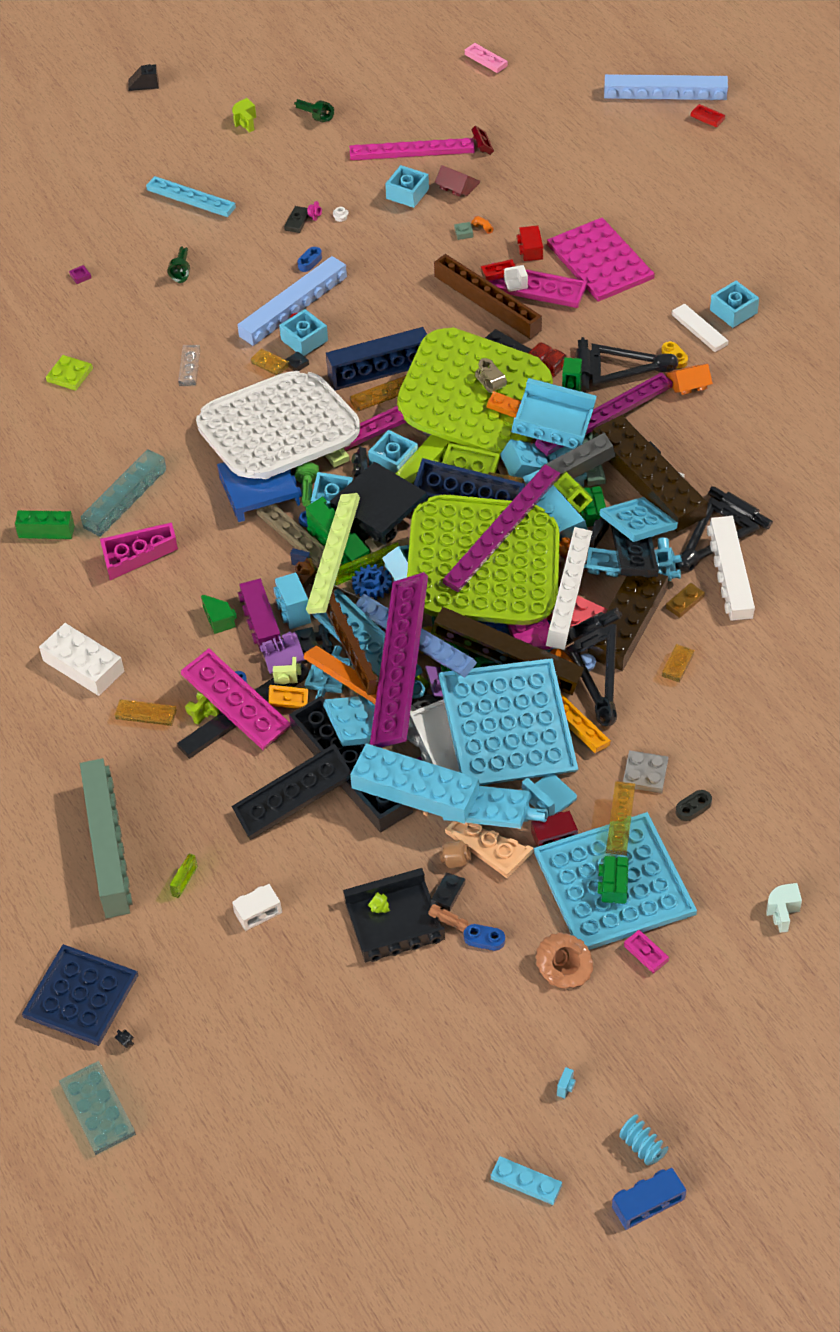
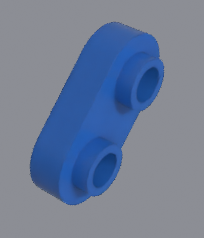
[464,924,505,951]

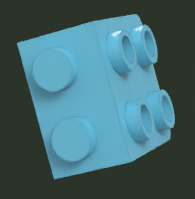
[584,547,620,577]
[522,774,577,816]

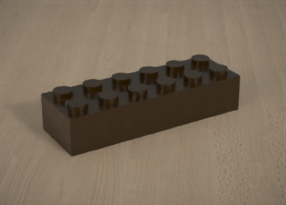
[588,573,668,671]

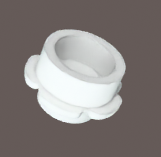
[333,207,349,222]

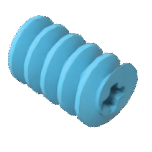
[619,1114,669,1166]

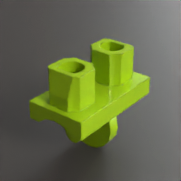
[185,691,220,725]

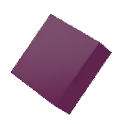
[69,265,91,284]

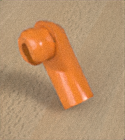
[471,216,494,234]
[559,537,571,559]

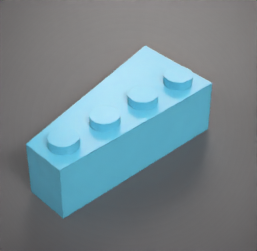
[523,470,588,541]

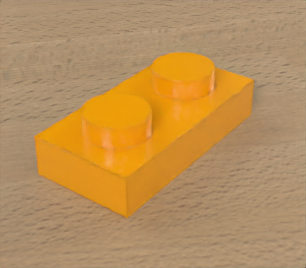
[268,685,308,709]

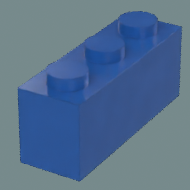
[612,1168,687,1230]

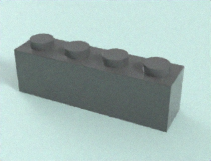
[541,433,615,479]

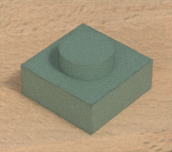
[454,222,473,240]

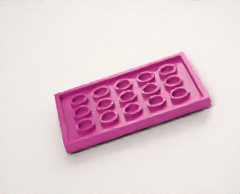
[547,217,655,302]

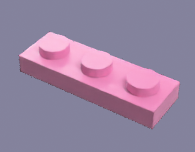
[465,43,508,73]

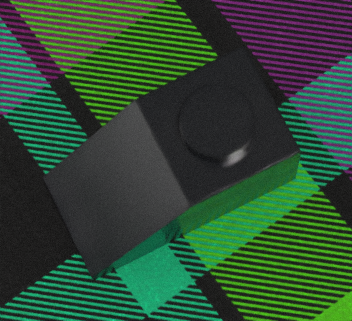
[128,64,159,91]

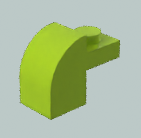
[232,98,257,132]
[553,471,593,513]

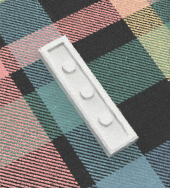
[671,304,728,352]

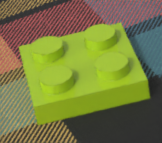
[46,355,93,391]

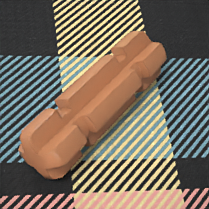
[428,904,468,932]

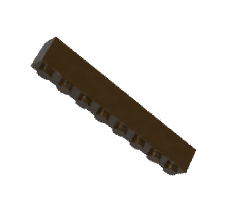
[431,607,584,695]

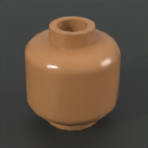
[439,840,471,869]

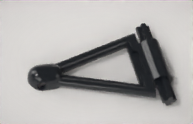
[575,337,678,393]
[675,486,773,572]
[566,608,622,726]

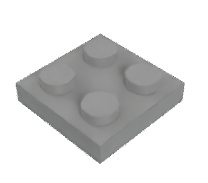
[622,750,668,793]

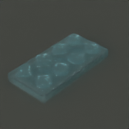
[59,1061,136,1155]

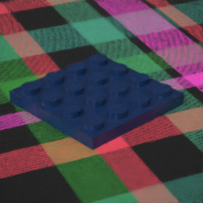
[22,944,139,1046]

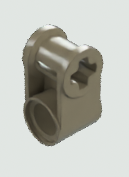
[475,358,507,393]

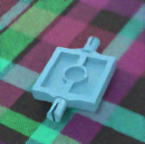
[305,645,352,699]

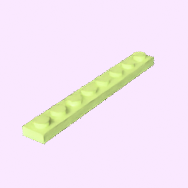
[306,493,360,614]

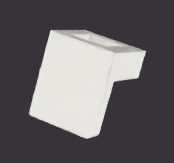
[504,265,528,292]

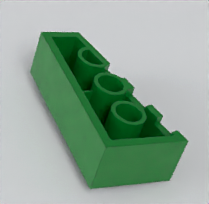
[305,496,370,573]

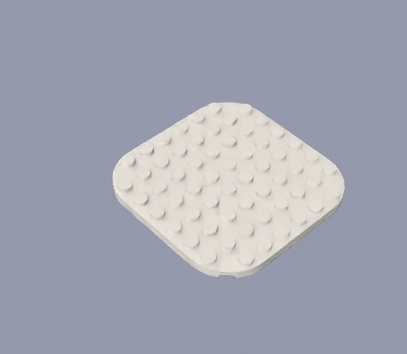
[196,371,360,479]

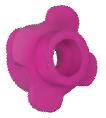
[307,201,322,221]

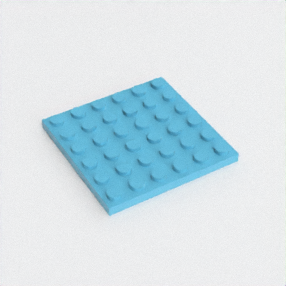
[439,658,579,786]
[534,812,697,950]

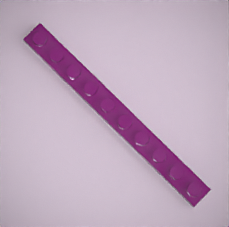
[535,373,673,456]
[443,464,560,592]

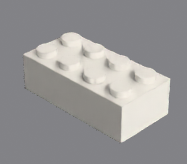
[39,623,124,696]

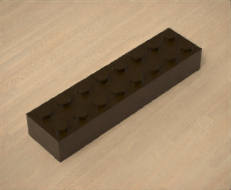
[592,415,708,532]

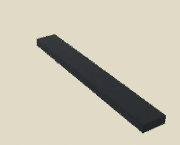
[177,662,310,759]

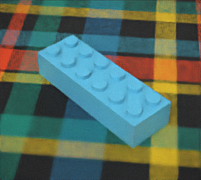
[350,743,479,824]

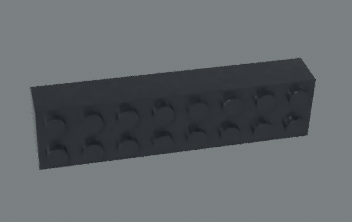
[289,696,413,833]

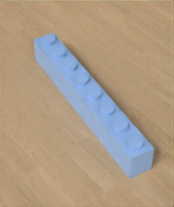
[604,74,728,100]
[237,256,347,346]

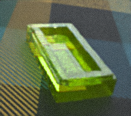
[169,853,198,898]

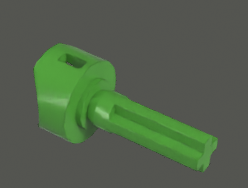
[295,462,319,507]

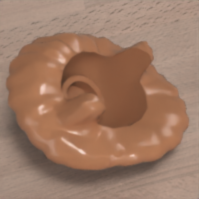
[536,932,593,989]

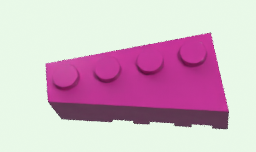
[100,522,178,580]

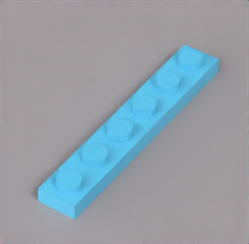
[146,176,236,217]

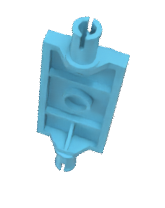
[443,786,548,829]

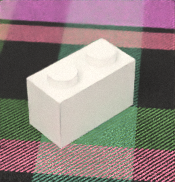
[232,884,282,931]

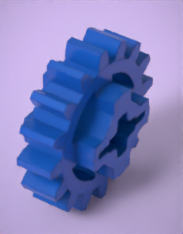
[352,564,392,600]

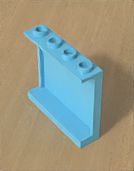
[511,378,597,449]

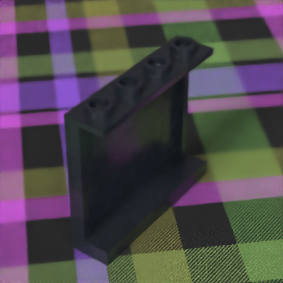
[330,462,428,545]
[343,868,445,963]

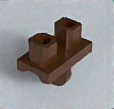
[295,558,318,589]

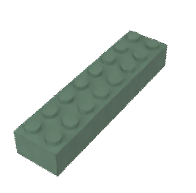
[80,758,133,918]

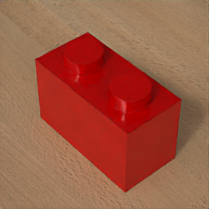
[516,225,543,261]

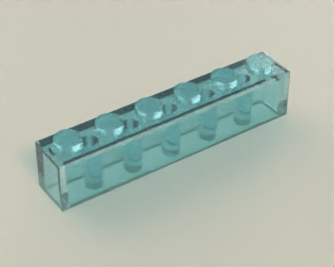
[81,449,166,537]

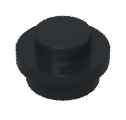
[114,1029,134,1049]

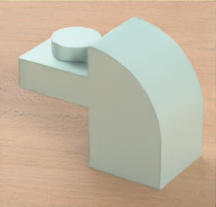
[766,883,802,933]

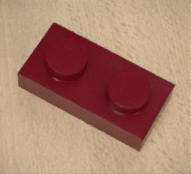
[471,125,494,155]

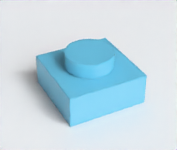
[557,1067,576,1099]

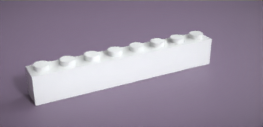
[546,527,592,650]

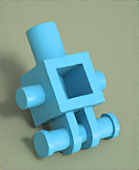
[654,537,682,581]

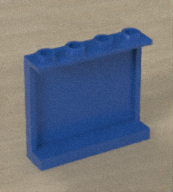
[217,462,302,522]

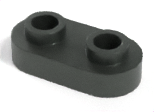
[676,790,712,821]

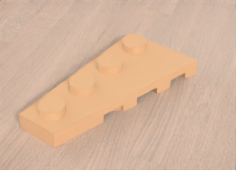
[445,821,534,878]

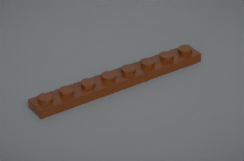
[326,591,378,695]

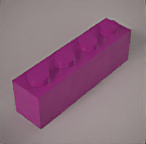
[237,578,280,651]

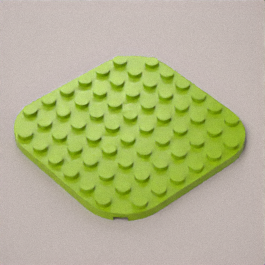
[397,327,553,457]
[407,495,560,625]

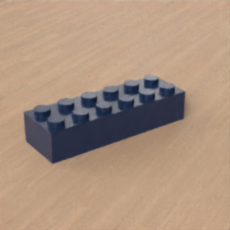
[326,327,427,391]
[414,458,526,501]

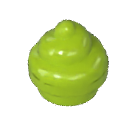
[368,892,390,913]

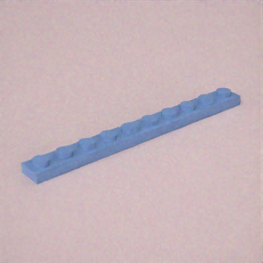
[355,594,477,678]

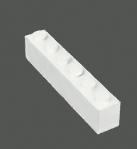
[707,516,755,621]

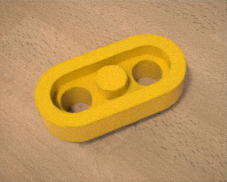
[661,341,688,369]

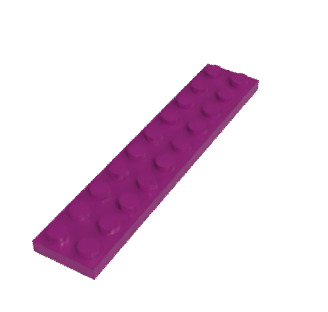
[370,572,428,748]

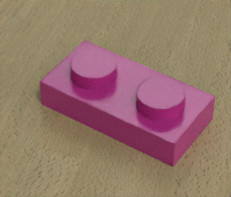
[624,930,669,974]

